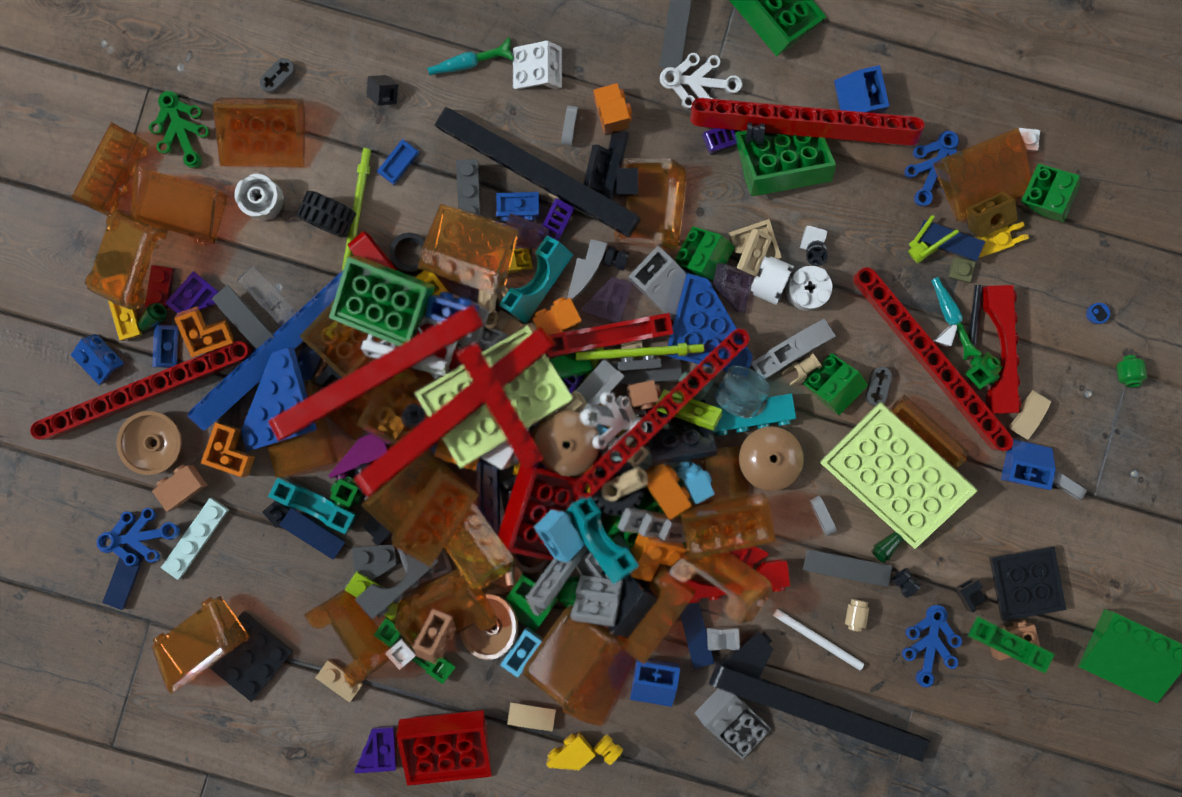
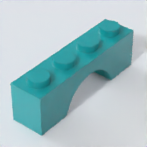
[499,236,574,324]
[712,393,796,436]
[268,477,359,534]
[565,497,639,585]

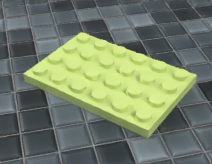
[415,326,573,469]
[820,401,977,549]

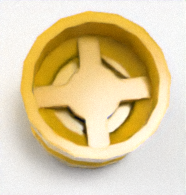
[593,734,623,765]

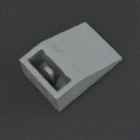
[628,246,686,322]
[695,689,772,760]

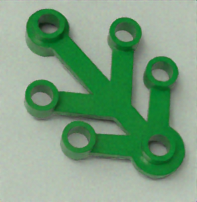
[149,91,210,169]

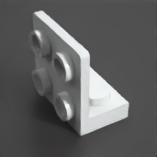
[513,40,562,90]

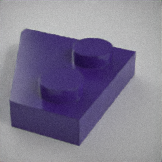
[165,271,219,313]
[354,726,397,773]

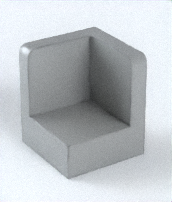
[707,627,740,650]

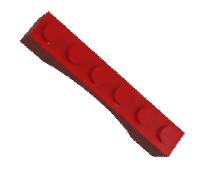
[982,285,1021,414]
[545,313,673,357]
[456,341,543,470]
[658,559,790,606]

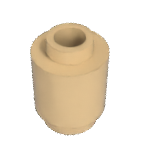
[845,599,870,632]

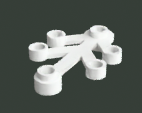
[660,53,742,109]
[580,392,647,450]

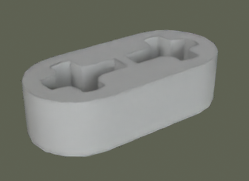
[561,105,578,146]
[1053,471,1087,501]
[809,496,837,536]

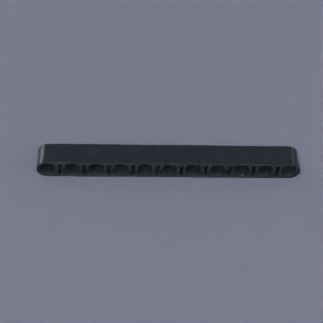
[434,107,641,238]
[709,663,931,762]

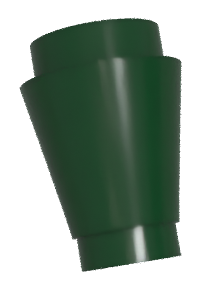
[138,302,167,331]
[871,532,903,563]

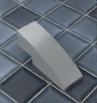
[567,239,607,301]

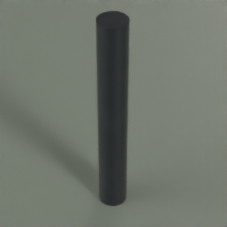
[969,285,983,348]

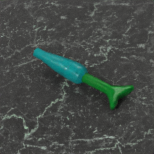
[427,37,514,76]
[931,277,982,360]

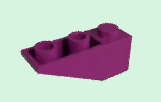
[328,430,390,480]

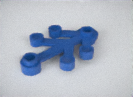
[904,131,966,207]
[97,508,180,567]
[901,605,962,688]

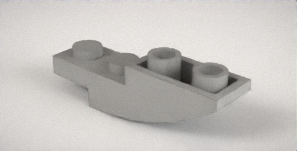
[751,318,836,381]

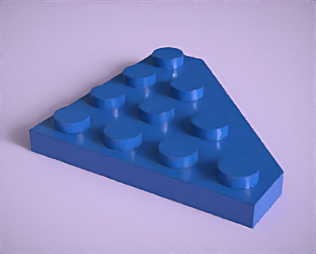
[665,273,753,376]
[241,347,317,452]

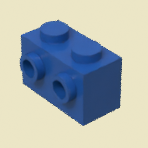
[425,292,479,322]

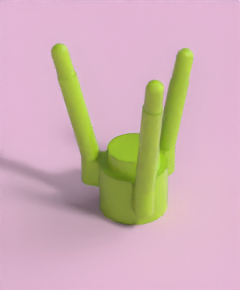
[907,215,959,264]

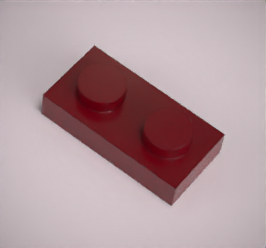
[145,265,175,310]

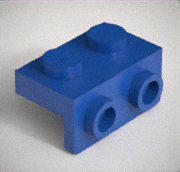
[496,192,540,223]
[71,334,124,385]

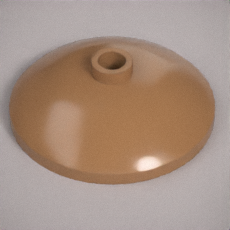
[535,410,600,476]
[116,411,182,475]
[739,427,804,491]
[459,594,518,660]

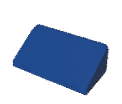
[152,325,179,368]

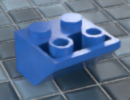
[834,65,889,114]
[1001,439,1055,490]
[630,657,680,707]

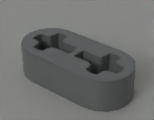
[260,58,296,94]
[866,367,892,406]

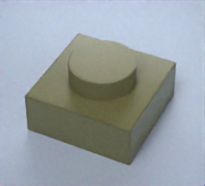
[948,257,976,283]

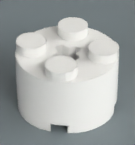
[235,174,283,221]
[751,256,794,305]
[786,266,832,311]

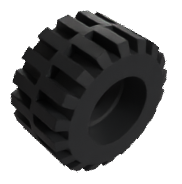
[296,191,356,238]
[591,460,645,516]

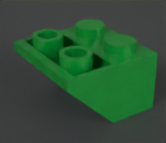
[1021,163,1081,223]
[674,226,736,284]
[803,353,868,416]
[505,572,558,631]

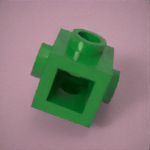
[965,352,1003,389]
[330,476,363,509]

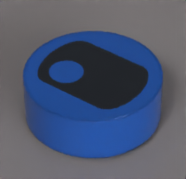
[1086,303,1110,324]

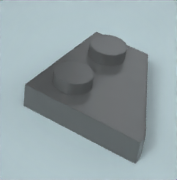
[352,543,397,580]

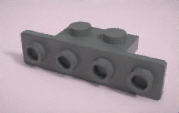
[596,355,682,385]

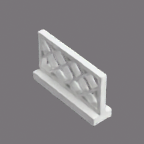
[361,316,457,376]

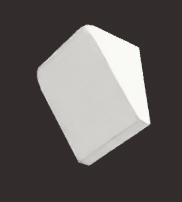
[800,226,828,252]
[932,325,957,347]

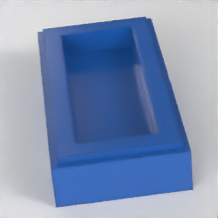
[376,139,420,185]

